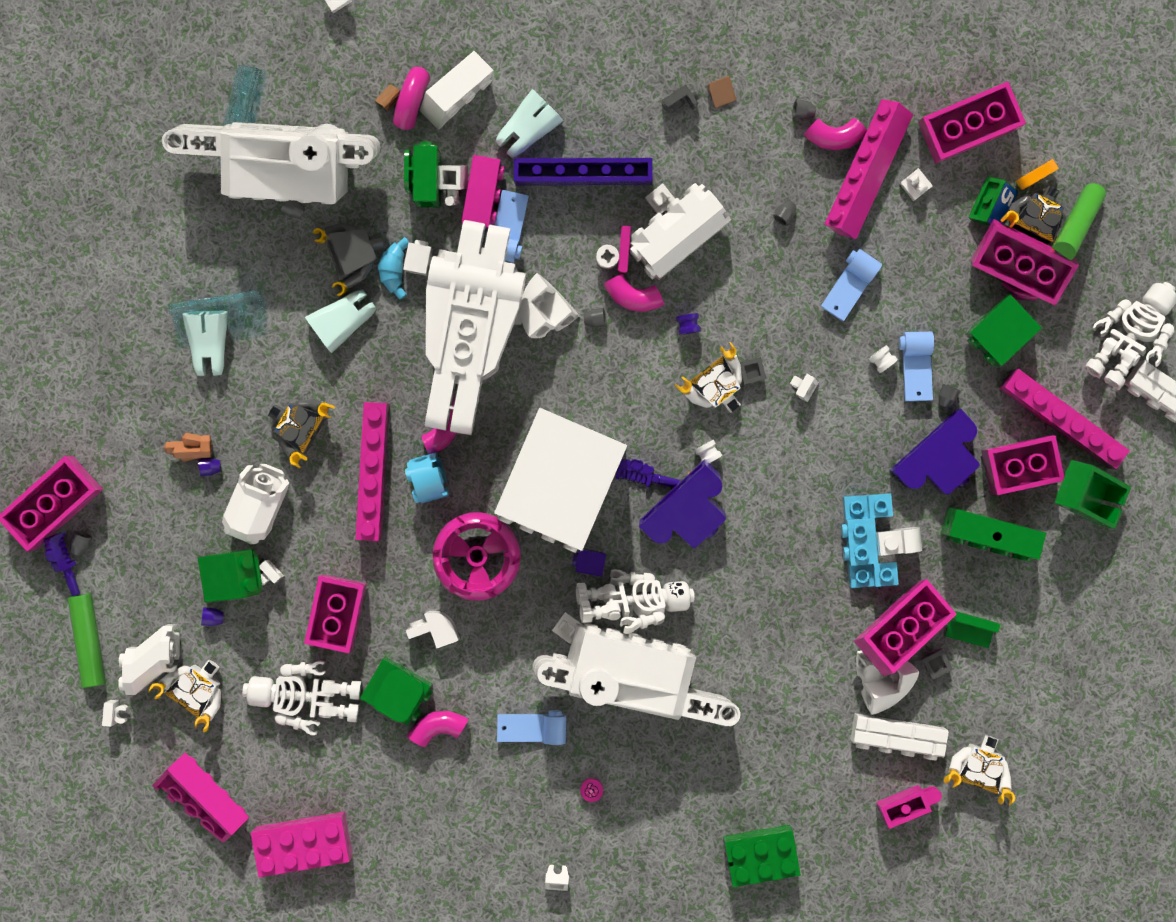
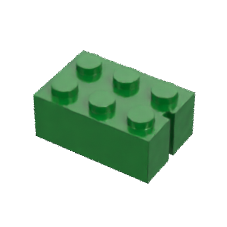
[1054,460,1131,529]
[723,825,801,887]

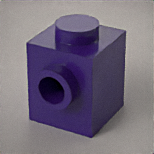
[571,549,606,577]

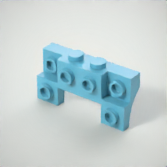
[841,493,899,588]

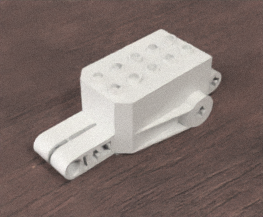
[162,122,381,204]
[425,220,526,435]
[532,623,740,726]

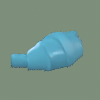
[377,237,410,300]

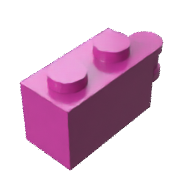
[876,785,942,829]

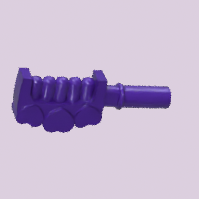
[616,459,680,488]
[44,532,80,596]

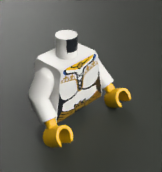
[675,342,742,413]
[148,660,221,732]
[944,735,1015,806]

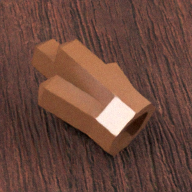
[163,433,212,462]

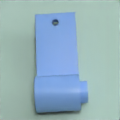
[494,190,529,263]
[820,249,882,322]
[898,331,934,401]
[497,710,566,745]

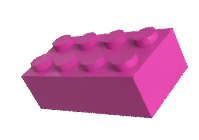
[918,81,1026,164]
[971,219,1079,306]
[0,456,104,552]
[854,579,956,676]
[251,811,353,878]

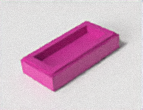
[618,226,631,274]

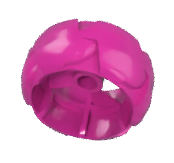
[432,512,521,601]

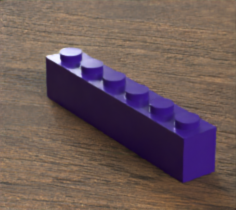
[514,158,653,186]

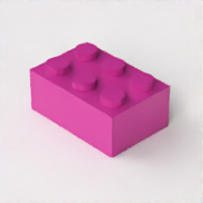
[981,435,1064,495]
[304,574,367,653]

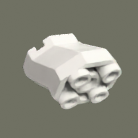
[222,464,289,544]
[119,624,180,695]

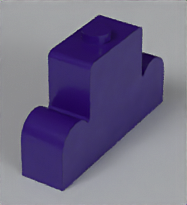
[889,409,980,494]
[639,459,726,548]

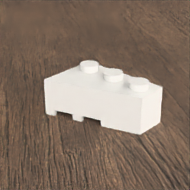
[420,51,493,130]

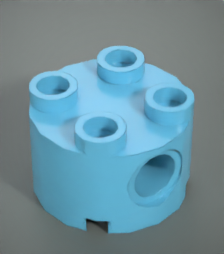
[405,452,449,503]

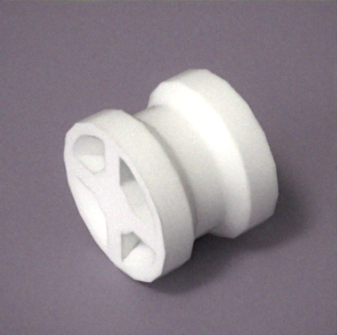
[596,245,619,269]
[869,345,898,373]
[694,439,722,463]

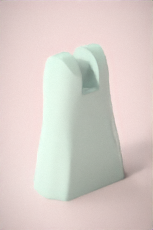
[495,89,564,158]
[305,289,376,353]
[182,311,228,376]

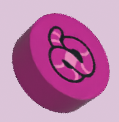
[580,778,603,802]

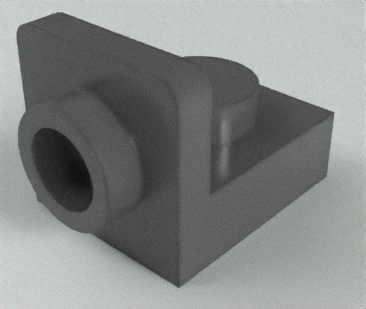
[662,84,699,111]

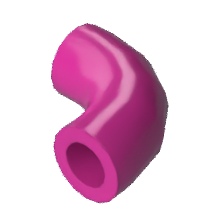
[393,67,430,130]
[804,118,867,151]
[603,274,664,312]
[421,397,457,454]
[407,711,469,747]

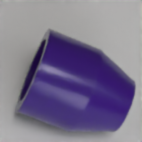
[198,458,221,477]
[201,607,224,626]

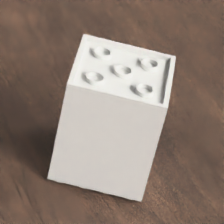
[494,408,627,553]

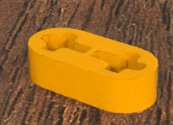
[1015,159,1059,191]

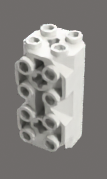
[629,183,731,280]

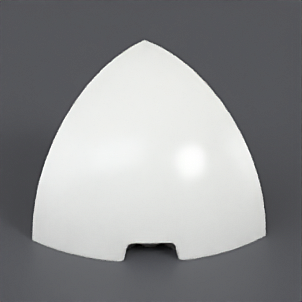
[520,273,579,338]
[856,651,919,715]

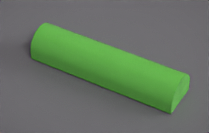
[1052,183,1106,260]
[67,593,106,688]

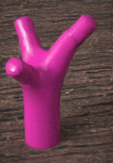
[1002,281,1037,301]

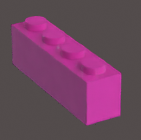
[152,752,249,843]

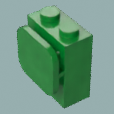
[404,141,441,208]
[965,294,1042,367]
[197,549,262,602]
[360,656,433,726]

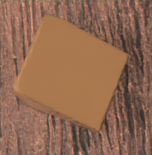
[707,76,737,109]
[375,85,400,112]

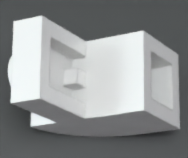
[876,527,922,556]
[406,611,460,648]

